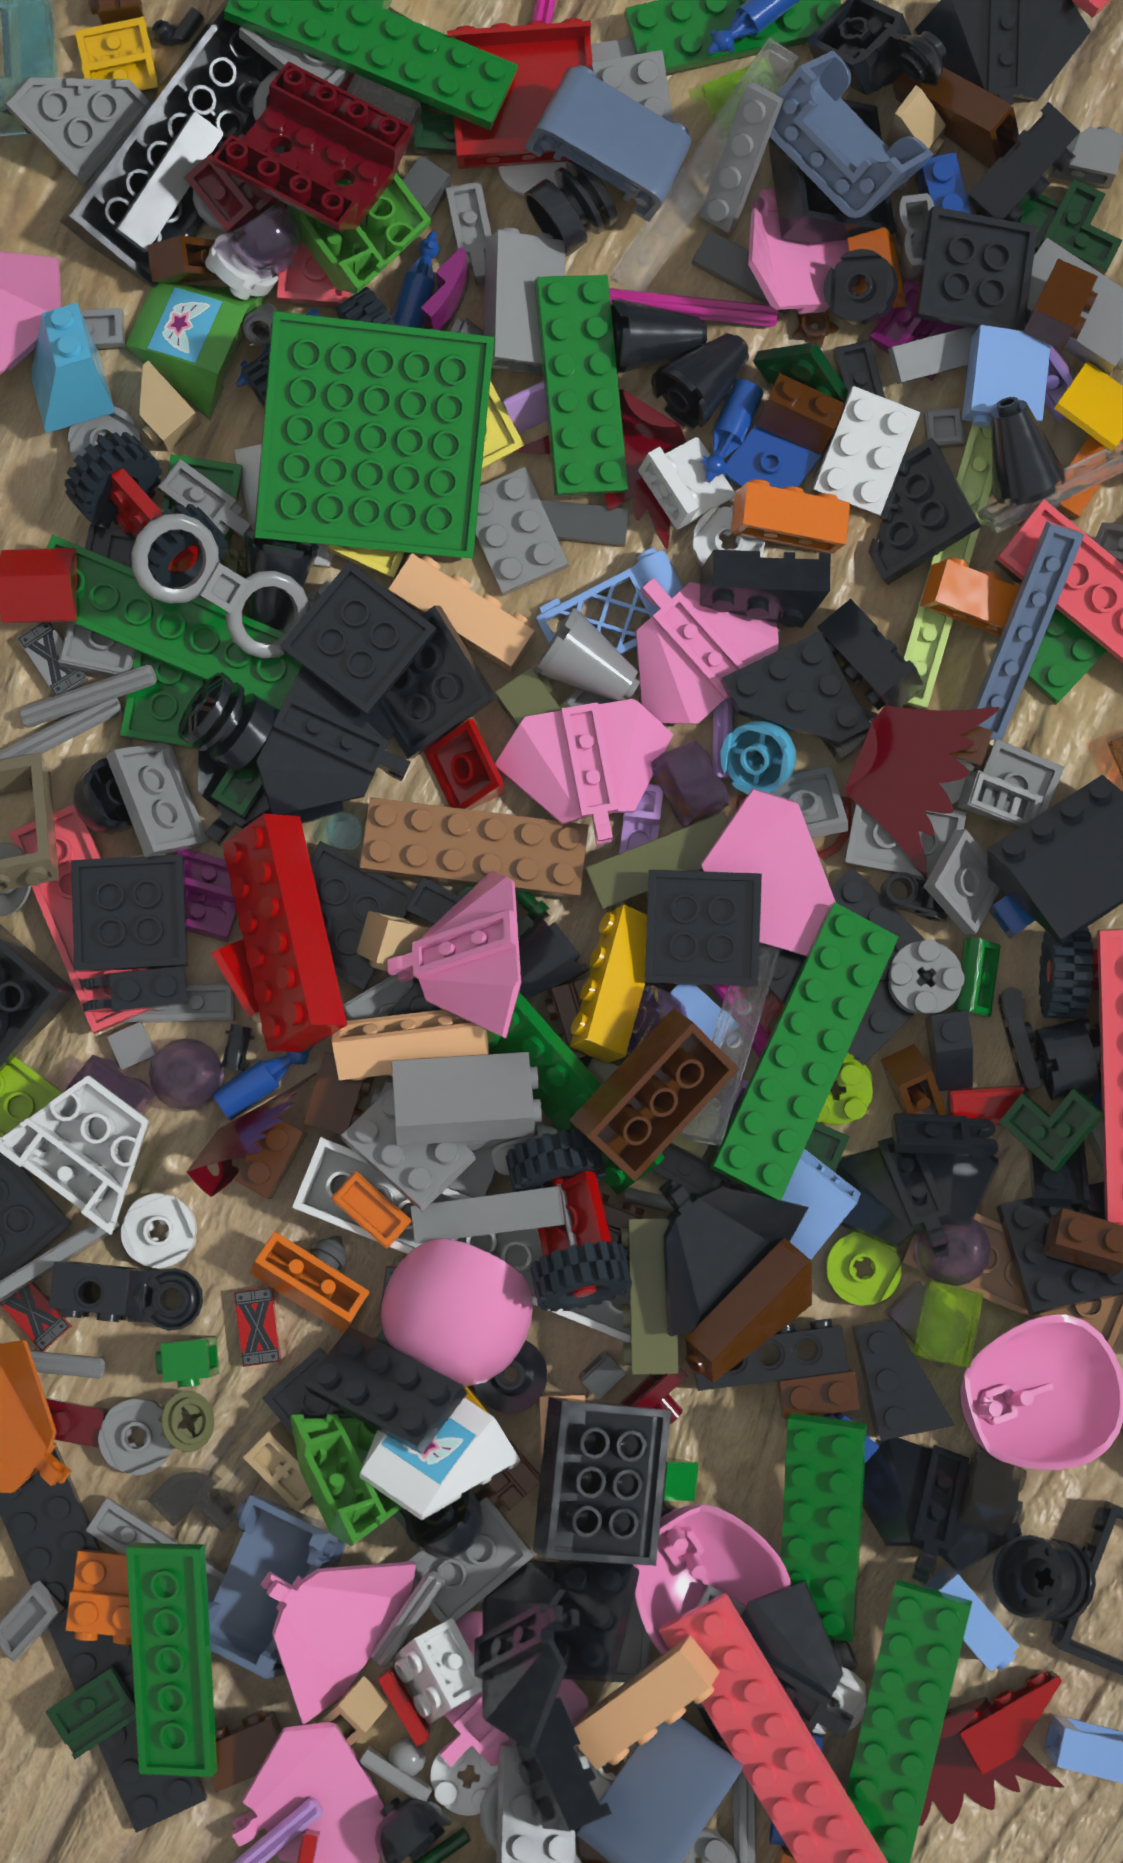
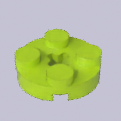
[816,1053,873,1125]
[826,1232,901,1306]

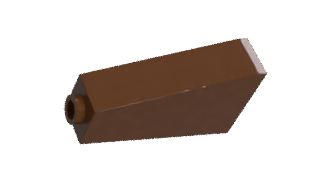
[892,67,1019,169]
[685,1238,812,1383]

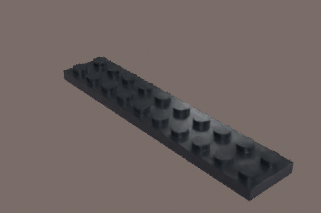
[0,1447,208,1833]

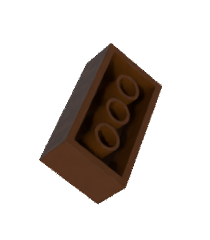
[569,1008,739,1182]

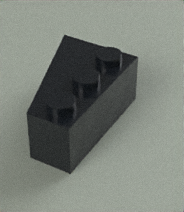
[968,102,1081,222]
[700,550,831,628]
[817,599,925,711]
[852,1319,955,1441]
[508,1697,612,1832]

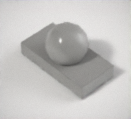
[360,1738,433,1801]

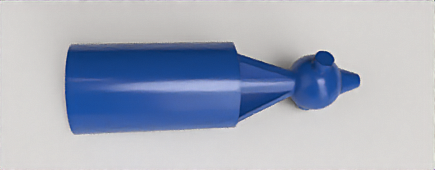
[707,0,800,54]
[392,231,439,328]
[700,379,764,483]
[212,1046,314,1120]

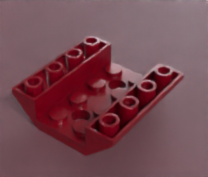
[211,61,413,231]

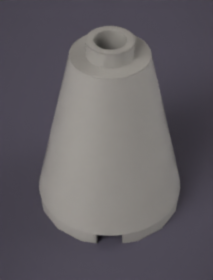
[534,608,640,702]

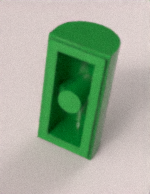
[954,937,1001,1017]

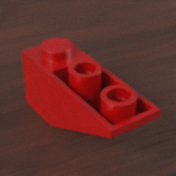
[957,1670,1062,1775]

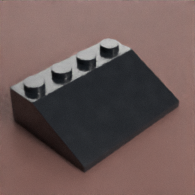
[768,99,896,243]
[987,774,1123,944]
[0,924,75,1071]
[533,1397,671,1566]

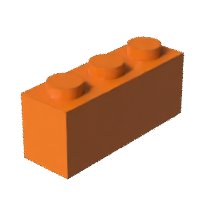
[731,479,850,554]
[920,557,1022,637]
[249,1231,370,1333]

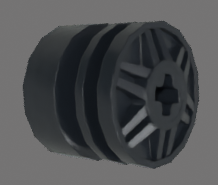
[524,160,618,256]
[178,672,276,772]
[992,1535,1096,1622]

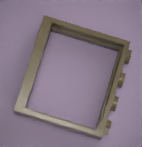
[0,752,59,893]

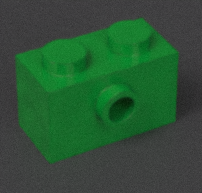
[155,1336,220,1387]

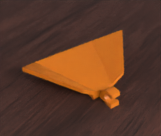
[0,1340,72,1493]

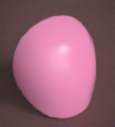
[381,1239,533,1387]
[960,1314,1123,1470]
[632,1504,791,1655]

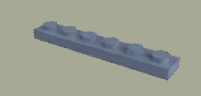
[972,521,1084,741]

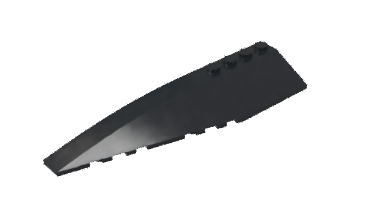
[60,0,278,288]

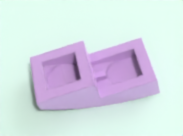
[619,784,664,854]

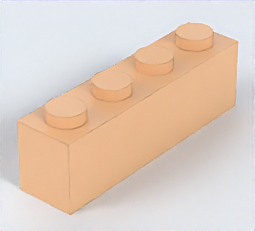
[388,553,535,674]
[332,1010,489,1080]
[573,1635,720,1770]

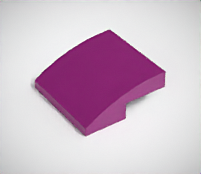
[421,247,469,331]
[869,279,965,381]
[177,849,237,942]

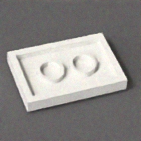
[812,386,920,516]

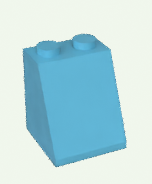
[31,303,115,433]

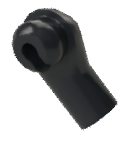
[152,8,205,46]

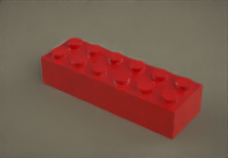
[222,814,347,1052]

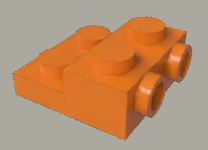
[66,1549,132,1645]

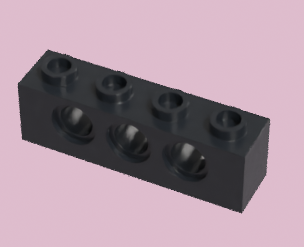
[694,1319,848,1391]

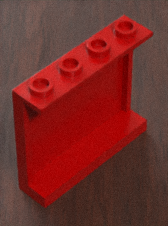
[447,18,593,169]

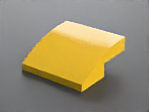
[75,17,159,91]
[1054,360,1123,451]

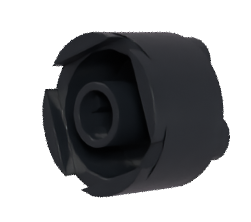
[1034,1018,1101,1101]

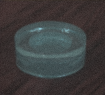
[326,813,364,851]

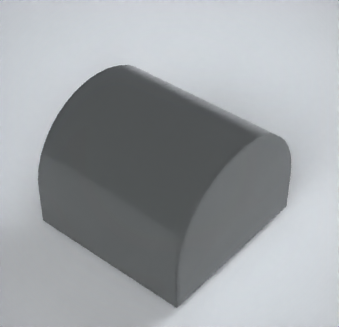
[579,1350,627,1400]

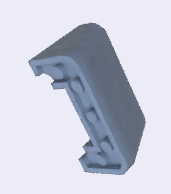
[770,50,934,218]
[524,65,692,222]
[208,1495,347,1679]
[575,1716,743,1863]

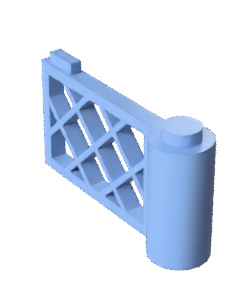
[536,548,683,655]

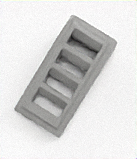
[957,770,1044,828]

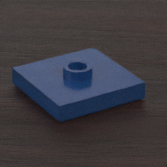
[724,424,821,489]

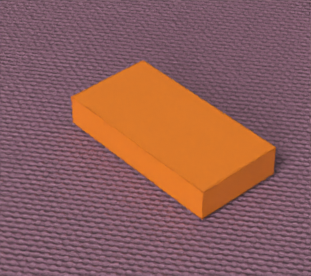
[330,1170,412,1249]

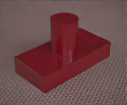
[619,1365,688,1424]
[45,1397,107,1448]

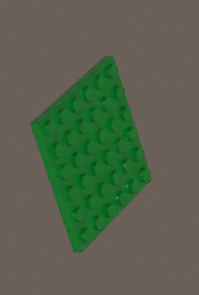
[254,311,495,559]

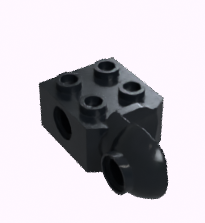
[806,0,947,95]
[49,1261,203,1331]

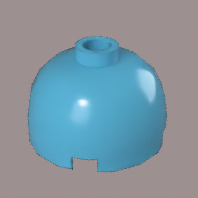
[720,720,796,794]

